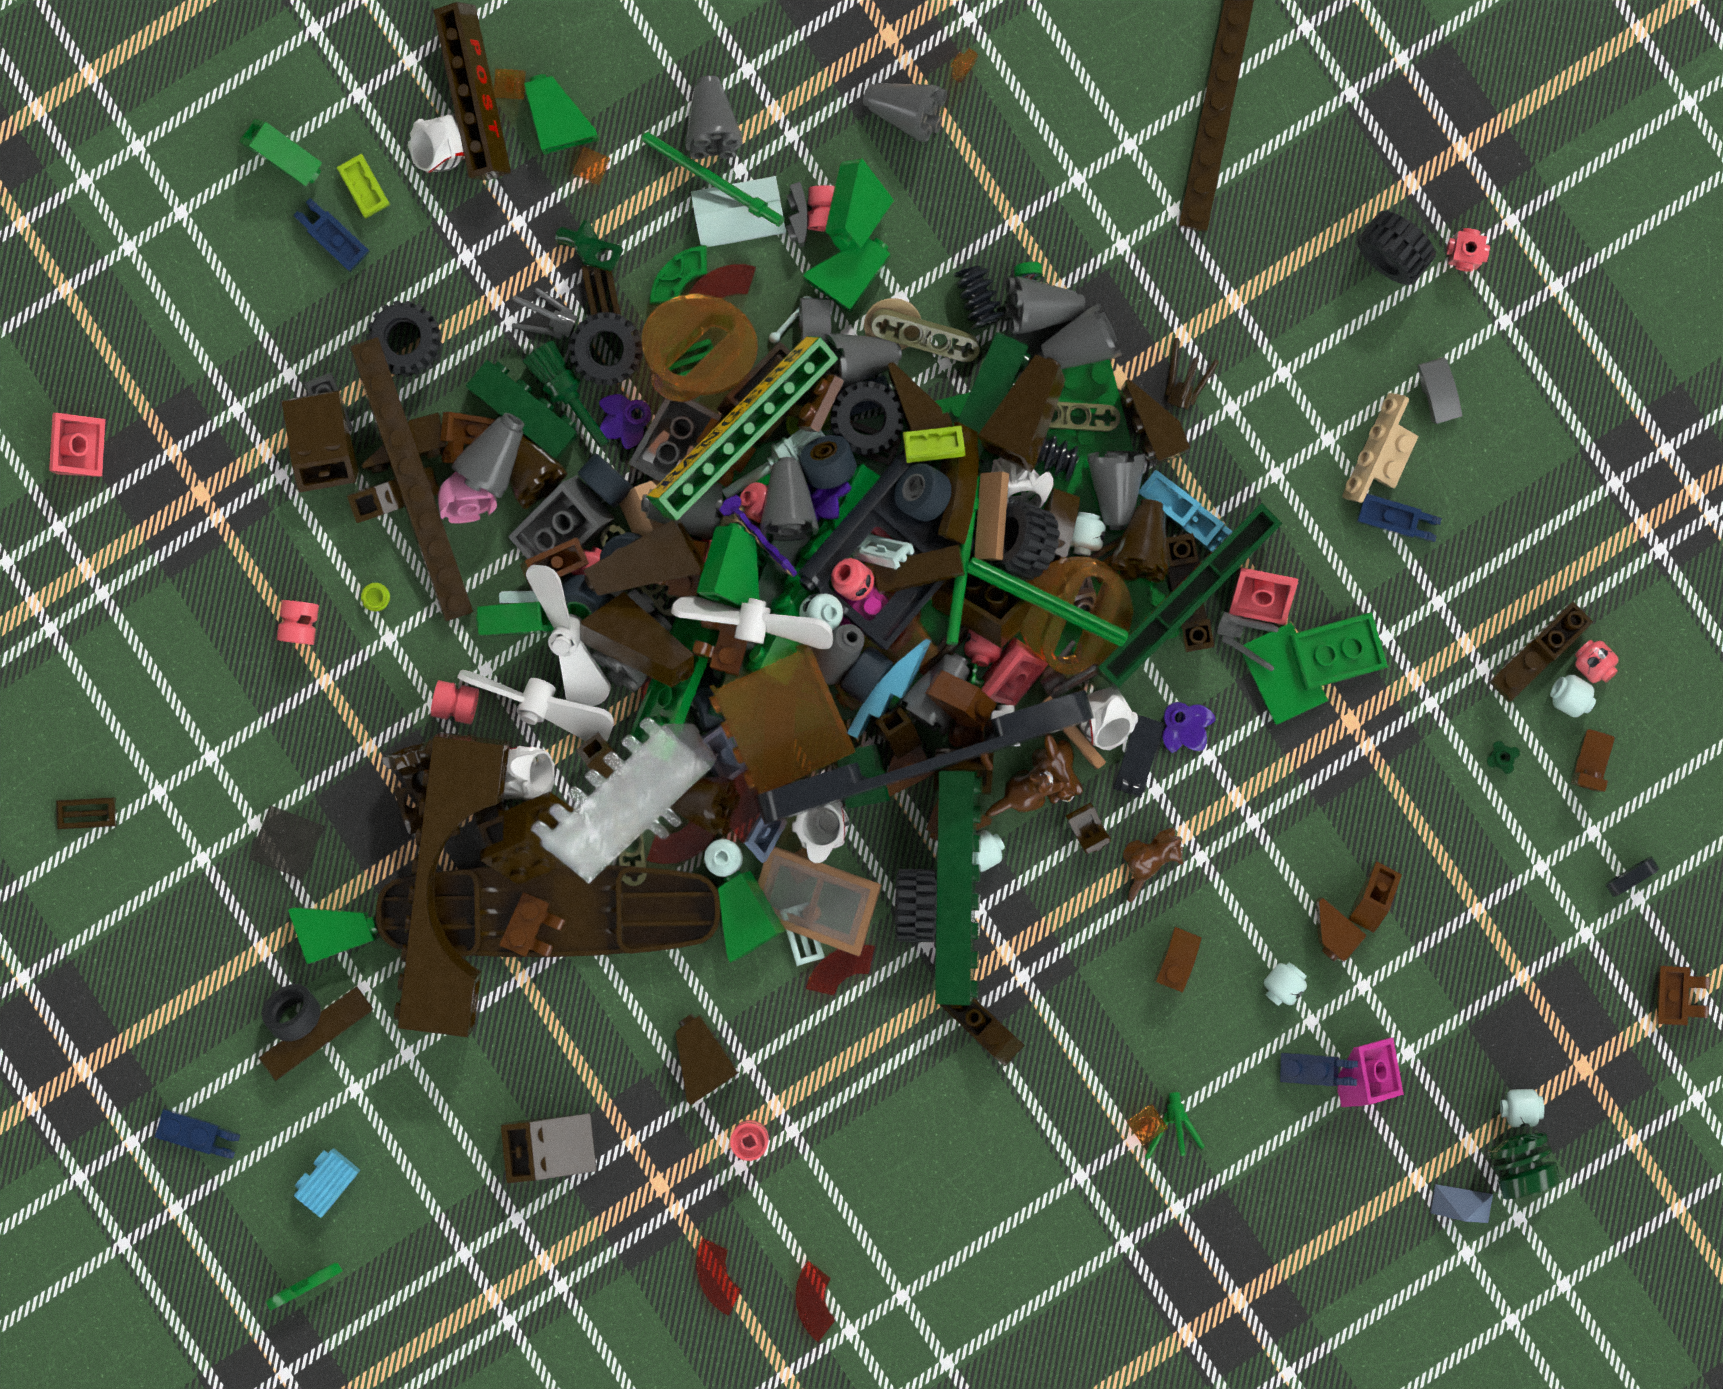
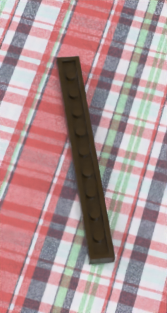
[1178,0,1254,232]
[349,337,473,622]

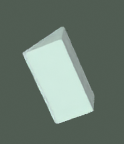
[691,176,786,248]

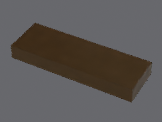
[874,545,965,595]

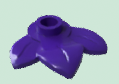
[599,394,651,450]
[807,481,852,522]
[1162,702,1216,753]

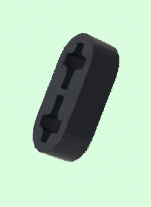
[1605,856,1660,897]

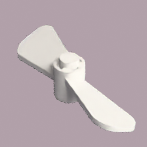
[526,565,611,706]
[671,596,833,649]
[458,670,614,741]

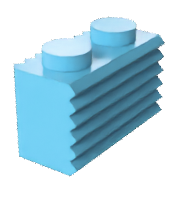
[294,1148,361,1218]

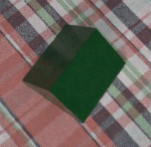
[830,744,890,809]

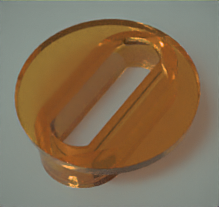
[642,294,758,402]
[1020,557,1133,674]

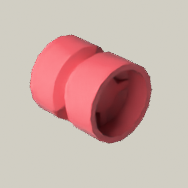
[807,185,835,232]
[276,600,319,645]
[431,680,479,725]
[730,1120,769,1161]

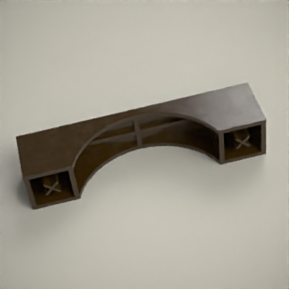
[394,732,511,1038]

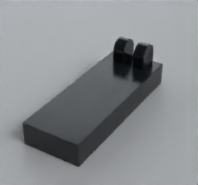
[1113,715,1165,798]

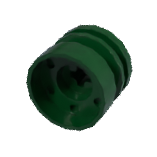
[1487,1132,1562,1200]

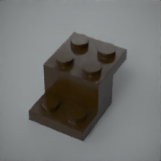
[480,791,586,885]

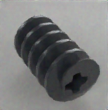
[954,266,1004,330]
[1035,434,1080,482]

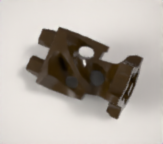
[382,742,460,839]

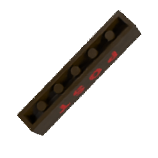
[433,2,511,181]

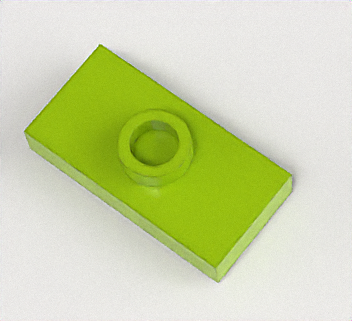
[336,153,390,219]
[903,426,965,463]

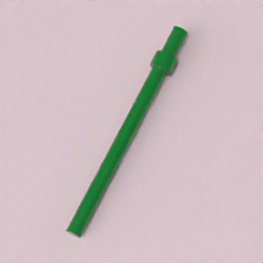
[642,132,785,227]
[946,476,980,645]

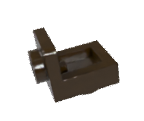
[1066,802,1111,854]

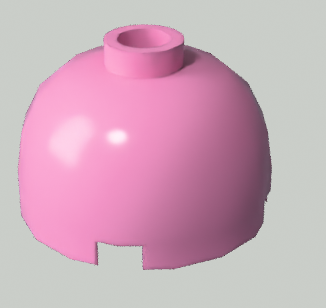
[438,472,497,523]

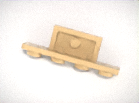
[1342,393,1418,503]

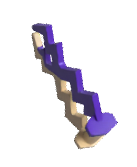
[719,495,798,577]

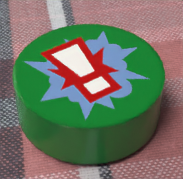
[1013,262,1043,279]

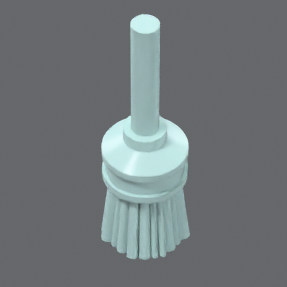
[722,428,825,499]

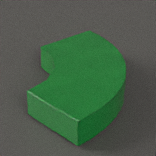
[650,245,708,305]
[266,1262,342,1311]

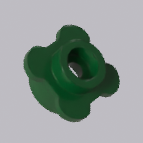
[1487,741,1520,774]

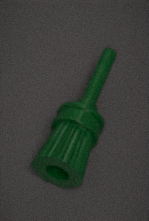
[522,341,609,448]

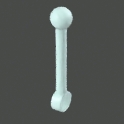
[769,296,812,343]

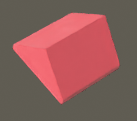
[49,413,105,477]
[1229,567,1298,625]
[981,637,1050,707]

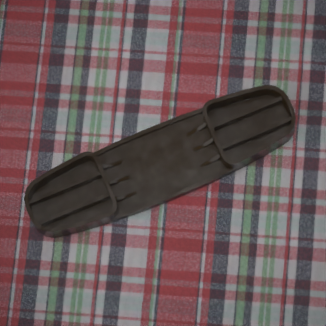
[376,864,721,957]

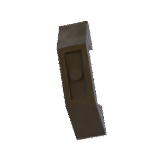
[1167,533,1215,652]

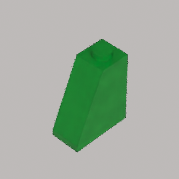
[524,74,599,155]
[239,118,322,186]
[825,158,894,251]
[803,237,890,313]
[696,523,760,609]
[476,601,554,636]
[718,870,786,963]
[288,907,379,964]

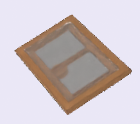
[758,846,882,956]

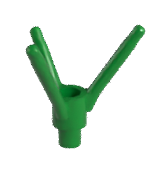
[1145,1092,1205,1159]

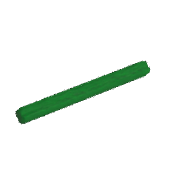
[967,557,1129,646]

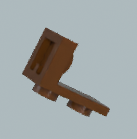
[1570,729,1615,792]

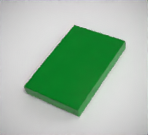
[1289,612,1388,691]
[1241,622,1328,725]

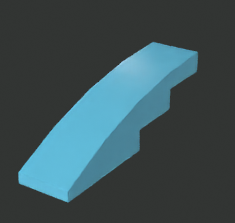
[1139,470,1232,552]
[847,639,931,738]

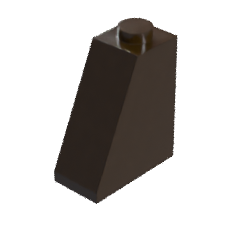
[675,1013,739,1106]

